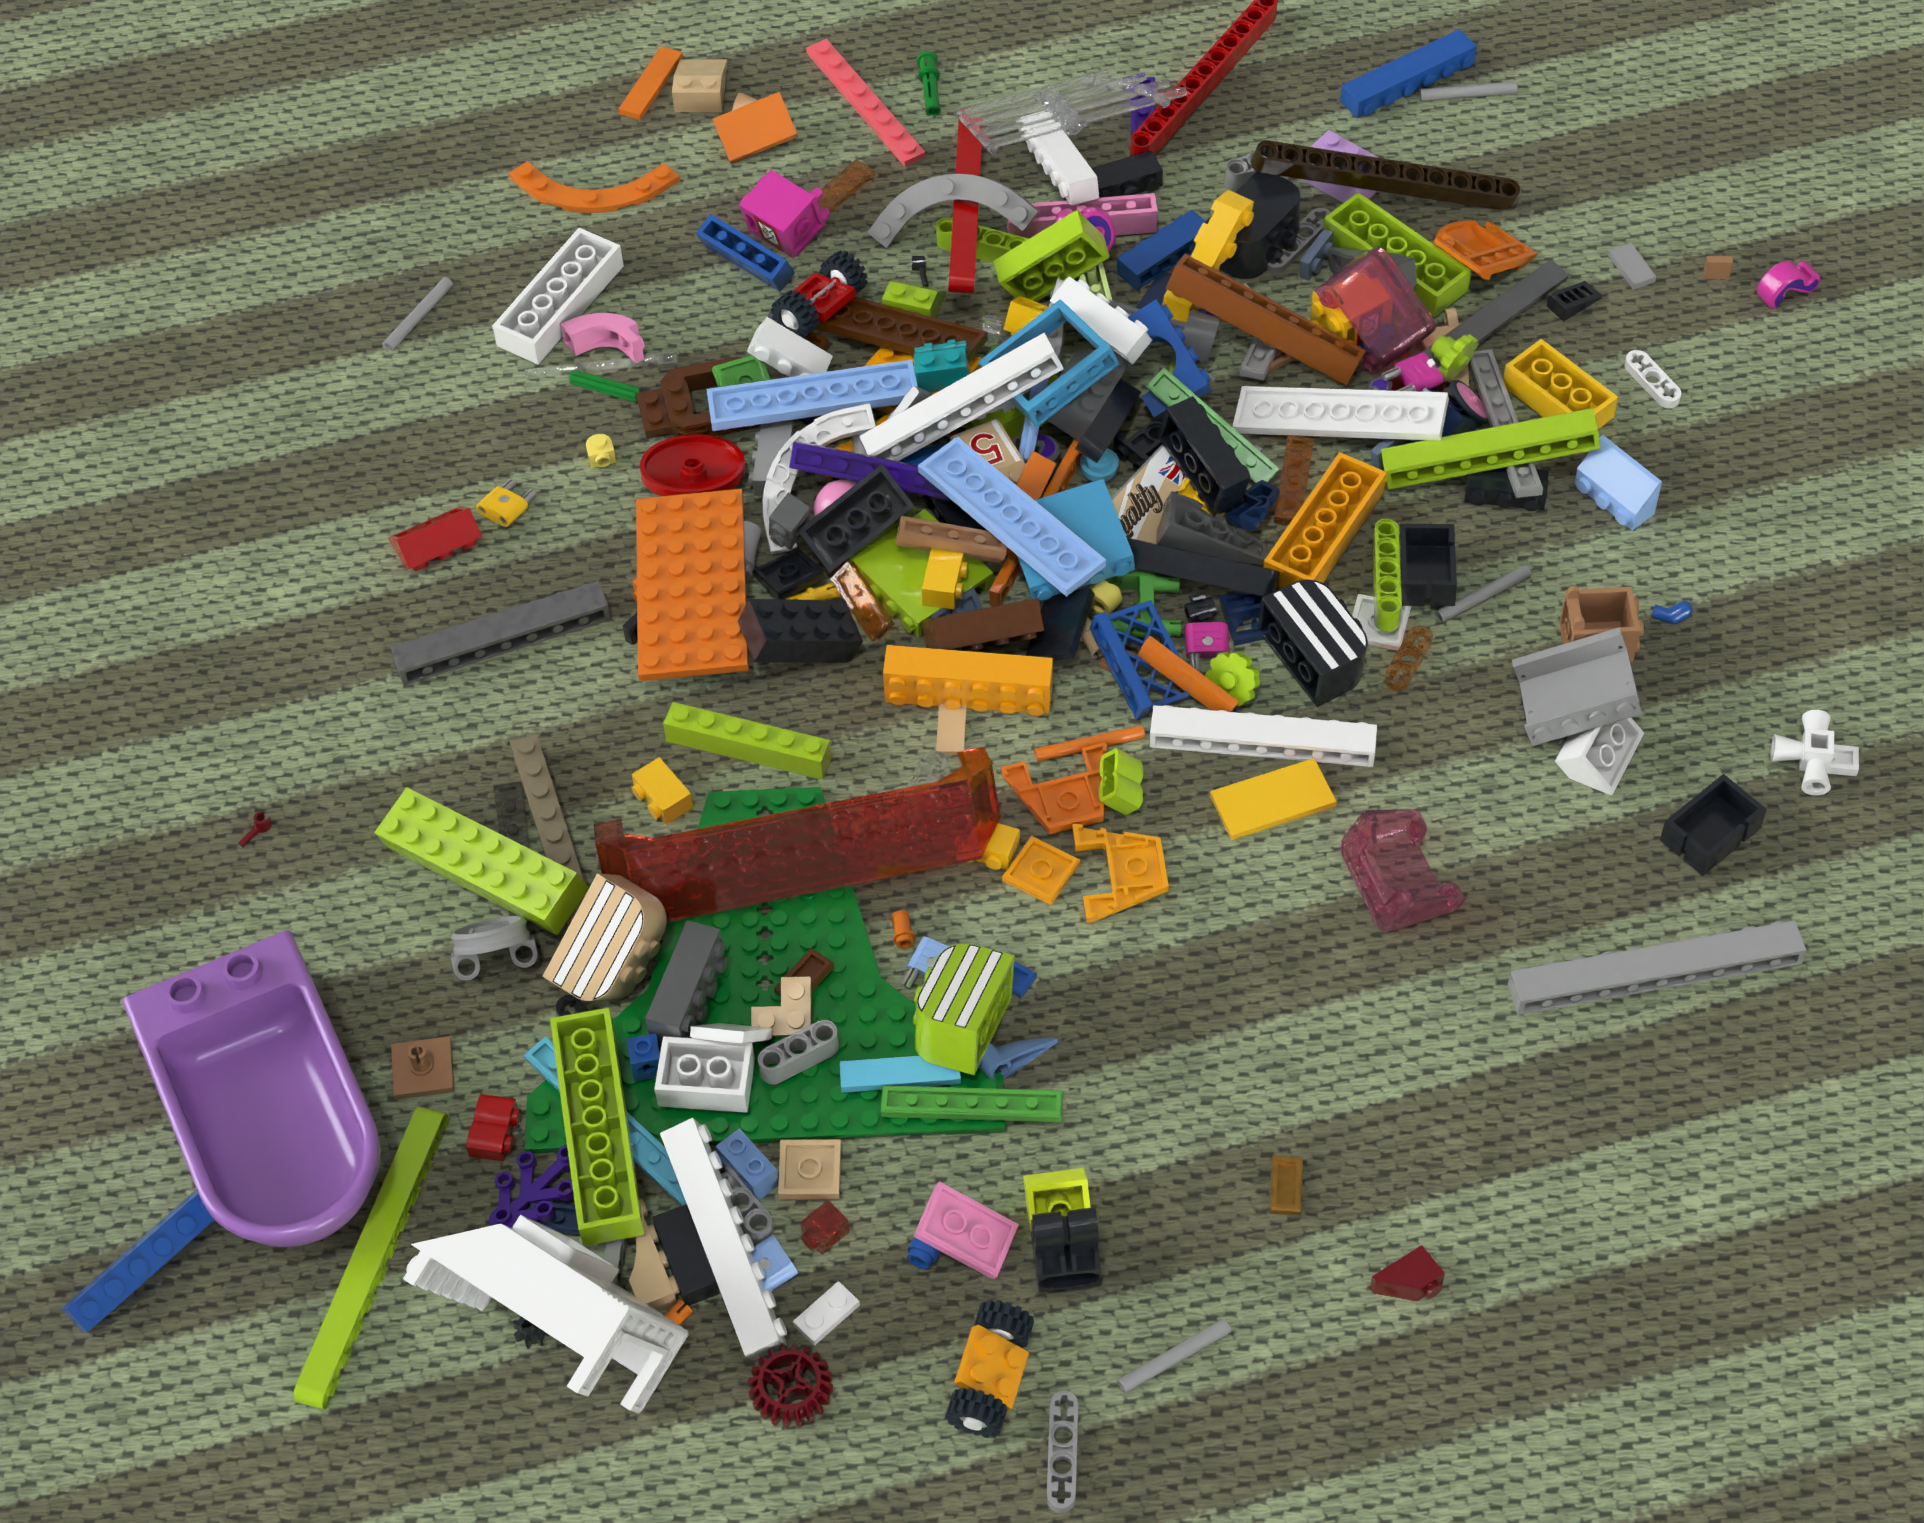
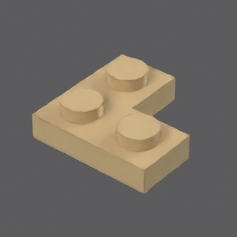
[751,977,812,1038]

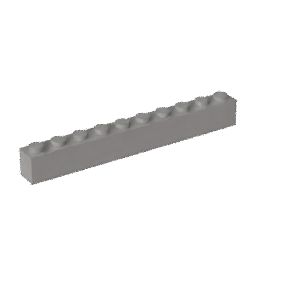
[1508,921,1806,1015]

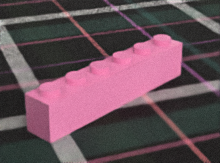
[1006,193,1158,239]

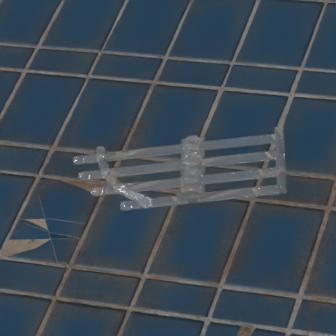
[954,70,1187,155]

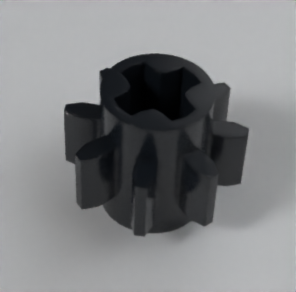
[1184,593,1217,623]
[512,1316,551,1349]

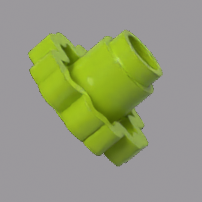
[1431,334,1478,382]
[1205,651,1260,707]

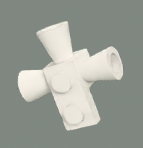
[1771,710,1859,795]

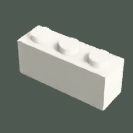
[747,317,833,377]

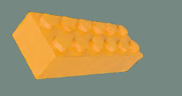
[1263,452,1387,589]
[883,645,1053,716]

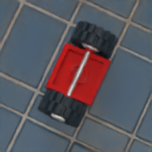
[771,250,868,338]

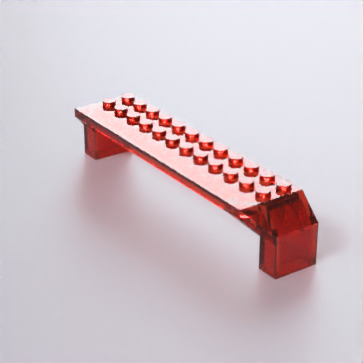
[594,747,1001,922]

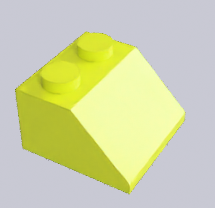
[1023,1168,1091,1232]

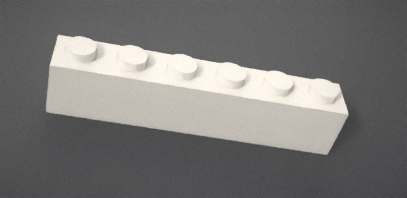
[1019,110,1099,206]

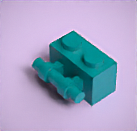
[914,339,970,393]

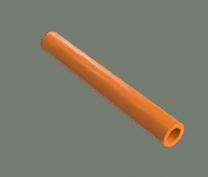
[1034,725,1145,762]

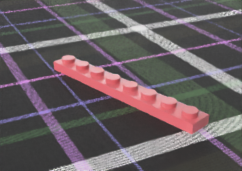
[806,38,926,167]

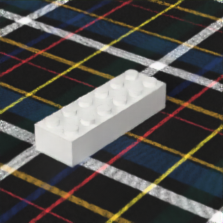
[492,228,624,365]

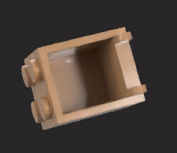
[1559,586,1644,662]

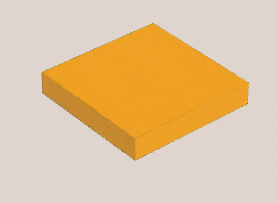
[1002,836,1080,905]

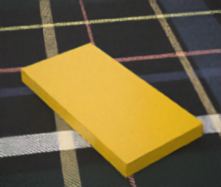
[1210,758,1337,840]

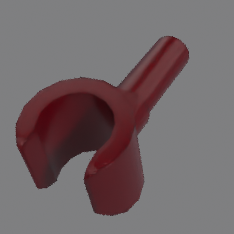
[238,811,272,847]

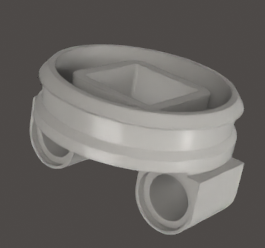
[450,915,537,980]

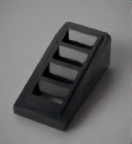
[1547,281,1602,322]

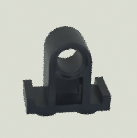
[1114,421,1162,471]

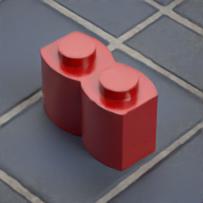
[466,1094,522,1162]

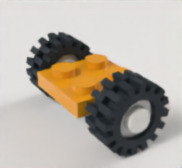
[945,1300,1034,1438]

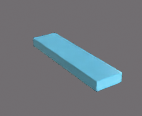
[840,1056,961,1093]

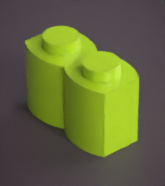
[1099,748,1144,815]

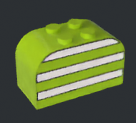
[913,944,1015,1075]

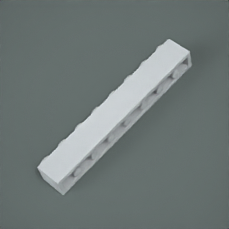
[859,333,1064,461]
[1150,705,1377,767]
[660,1118,787,1361]

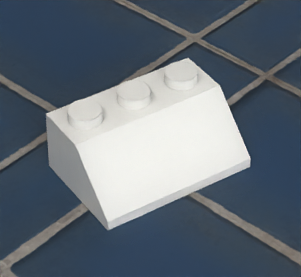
[1555,718,1644,795]

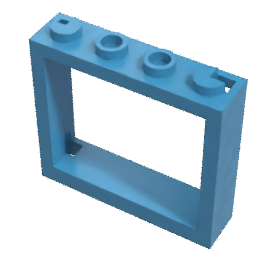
[978,299,1119,428]

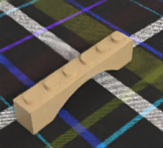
[629,1199,680,1312]

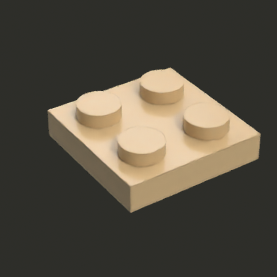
[778,1139,841,1200]

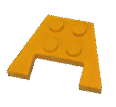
[1072,824,1169,924]

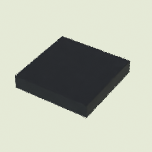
[753,547,826,599]

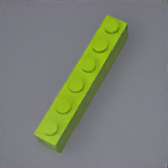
[663,702,832,780]

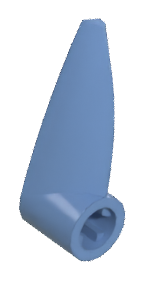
[978,1037,1058,1080]

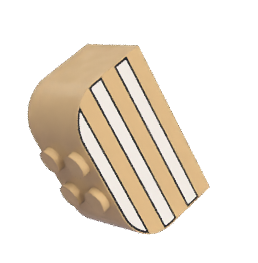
[543,873,667,1001]

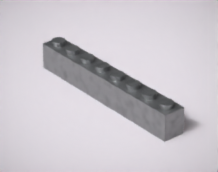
[391,581,611,686]

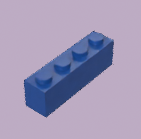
[1117,210,1206,290]
[696,214,795,292]

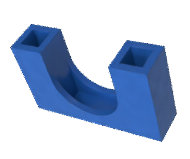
[1115,299,1212,422]

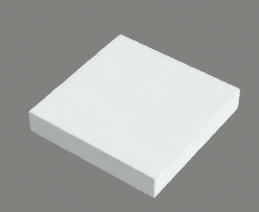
[1352,594,1411,651]
[690,1023,772,1044]

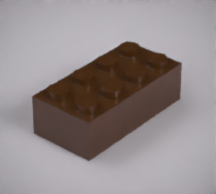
[921,598,1044,651]

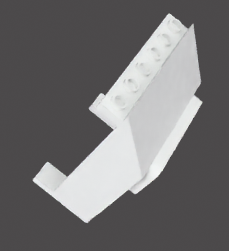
[403,1215,689,1414]

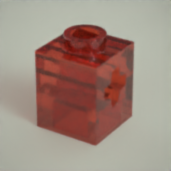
[800,1200,850,1255]

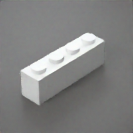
[1050,277,1152,365]

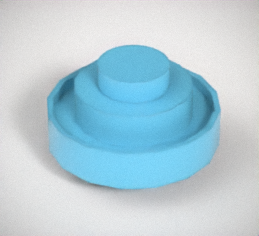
[1080,448,1119,482]

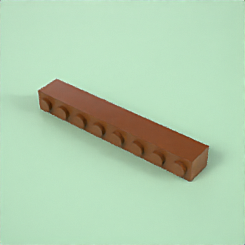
[1165,254,1366,386]

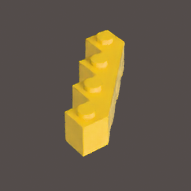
[1162,190,1254,323]

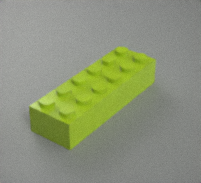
[1323,192,1471,318]

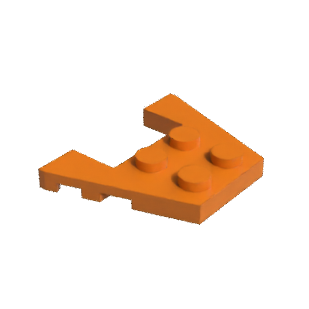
[1001,742,1107,835]

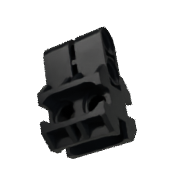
[1031,1207,1101,1292]

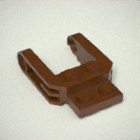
[636,357,761,438]

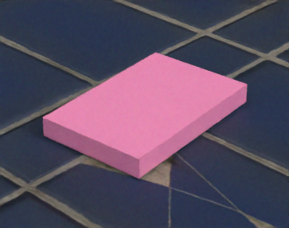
[913,1181,1019,1279]

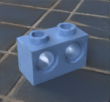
[716,1128,779,1201]

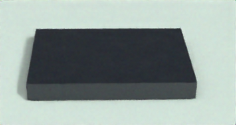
[1025,588,1095,661]

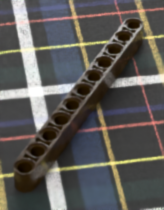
[1250,140,1520,210]

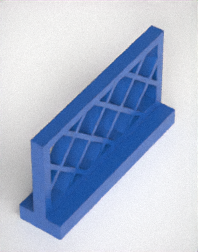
[1089,600,1193,720]

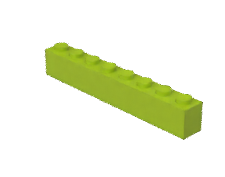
[1381,408,1601,490]

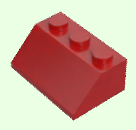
[388,506,482,571]

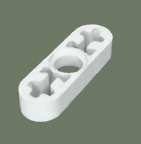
[1625,350,1681,408]

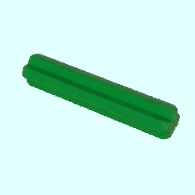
[569,369,641,402]

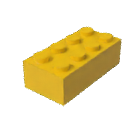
[1503,339,1618,429]

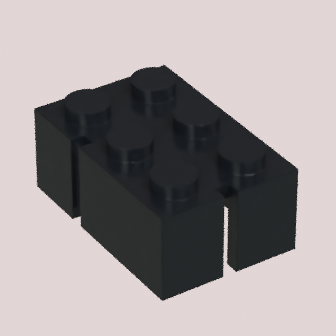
[1399,524,1457,606]
[1660,774,1767,876]

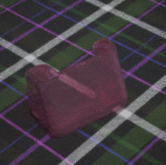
[1314,247,1436,374]
[1340,809,1466,931]

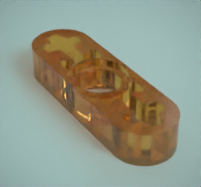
[1385,625,1433,692]

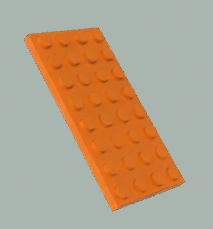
[636,489,749,681]

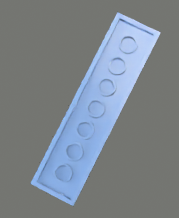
[707,360,918,431]
[918,437,1106,597]

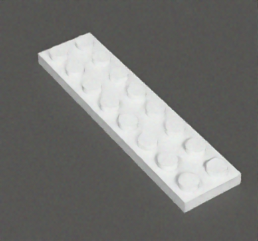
[1232,386,1449,440]

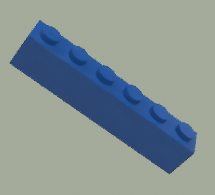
[1340,29,1477,118]
[61,1189,215,1332]

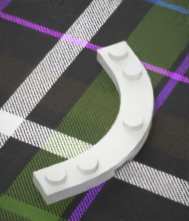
[762,403,876,555]

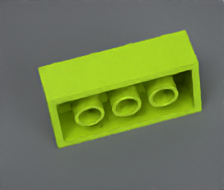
[993,210,1110,302]

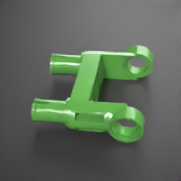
[1104,570,1181,640]

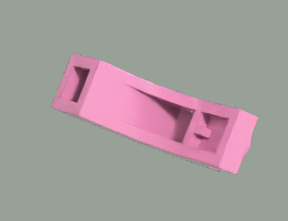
[560,313,645,363]

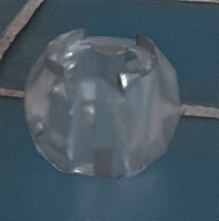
[978,314,1004,346]

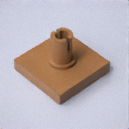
[391,1036,454,1100]

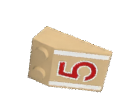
[949,418,1025,485]

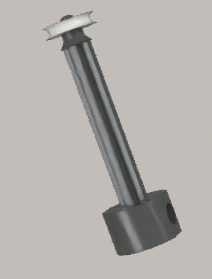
[1049,277,1221,365]

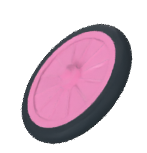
[1450,380,1489,425]

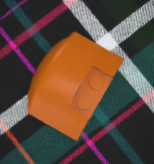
[1433,220,1537,280]

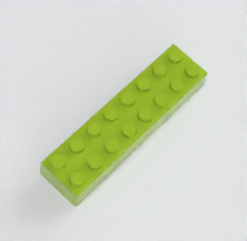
[374,787,589,935]
[550,1007,645,1246]

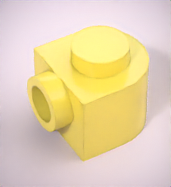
[586,434,616,468]
[1089,580,1123,615]

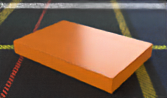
[712,92,798,164]

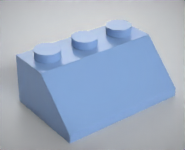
[1574,435,1662,530]

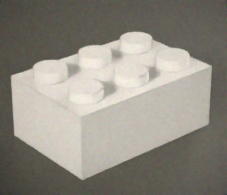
[654,1036,755,1112]

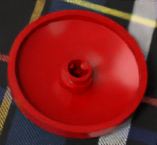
[640,434,745,496]

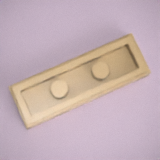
[936,704,967,755]

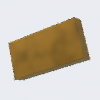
[1270,1155,1303,1216]

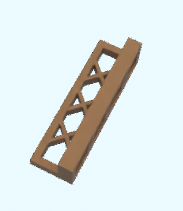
[895,516,1007,563]

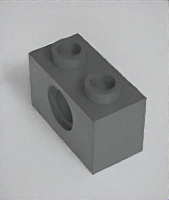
[769,492,810,550]

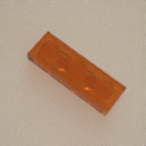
[830,561,895,641]

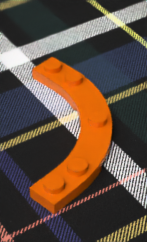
[508,161,680,213]

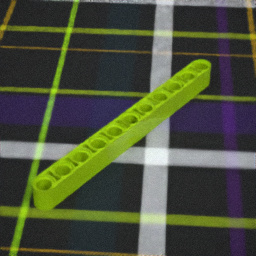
[293,1106,449,1410]

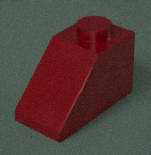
[1370,1245,1445,1301]

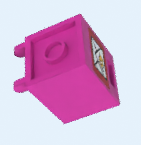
[739,169,830,259]

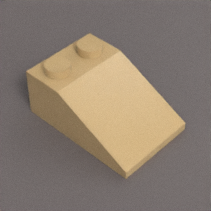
[672,59,728,112]

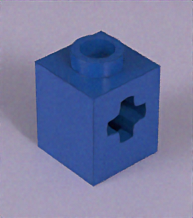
[626,1033,660,1081]

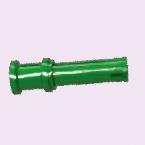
[917,51,941,116]

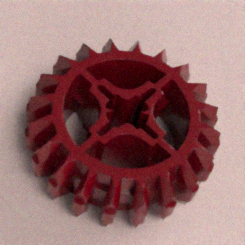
[748,1342,833,1429]

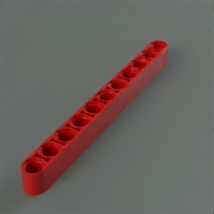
[1130,0,1278,156]
[948,117,983,294]

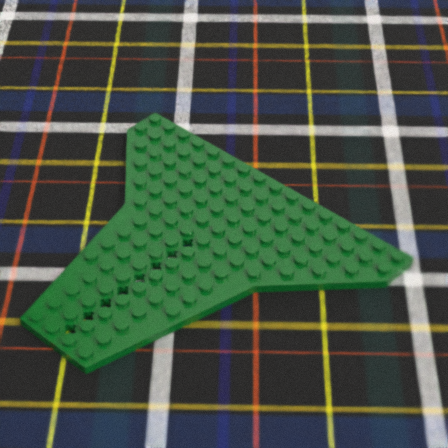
[524,787,1006,1154]

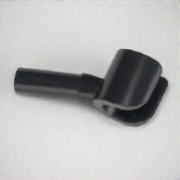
[912,256,929,287]

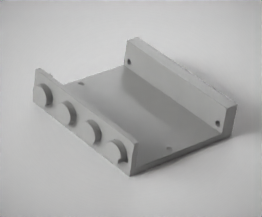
[1512,627,1642,746]

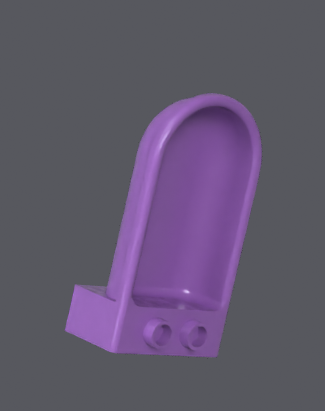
[122,930,381,1247]

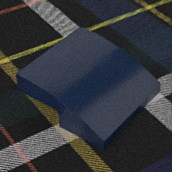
[1219,592,1269,646]

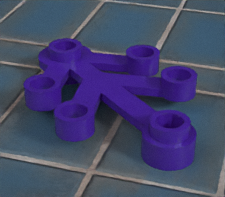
[489,1145,574,1228]

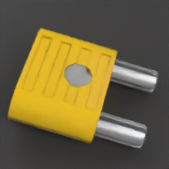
[476,479,537,527]

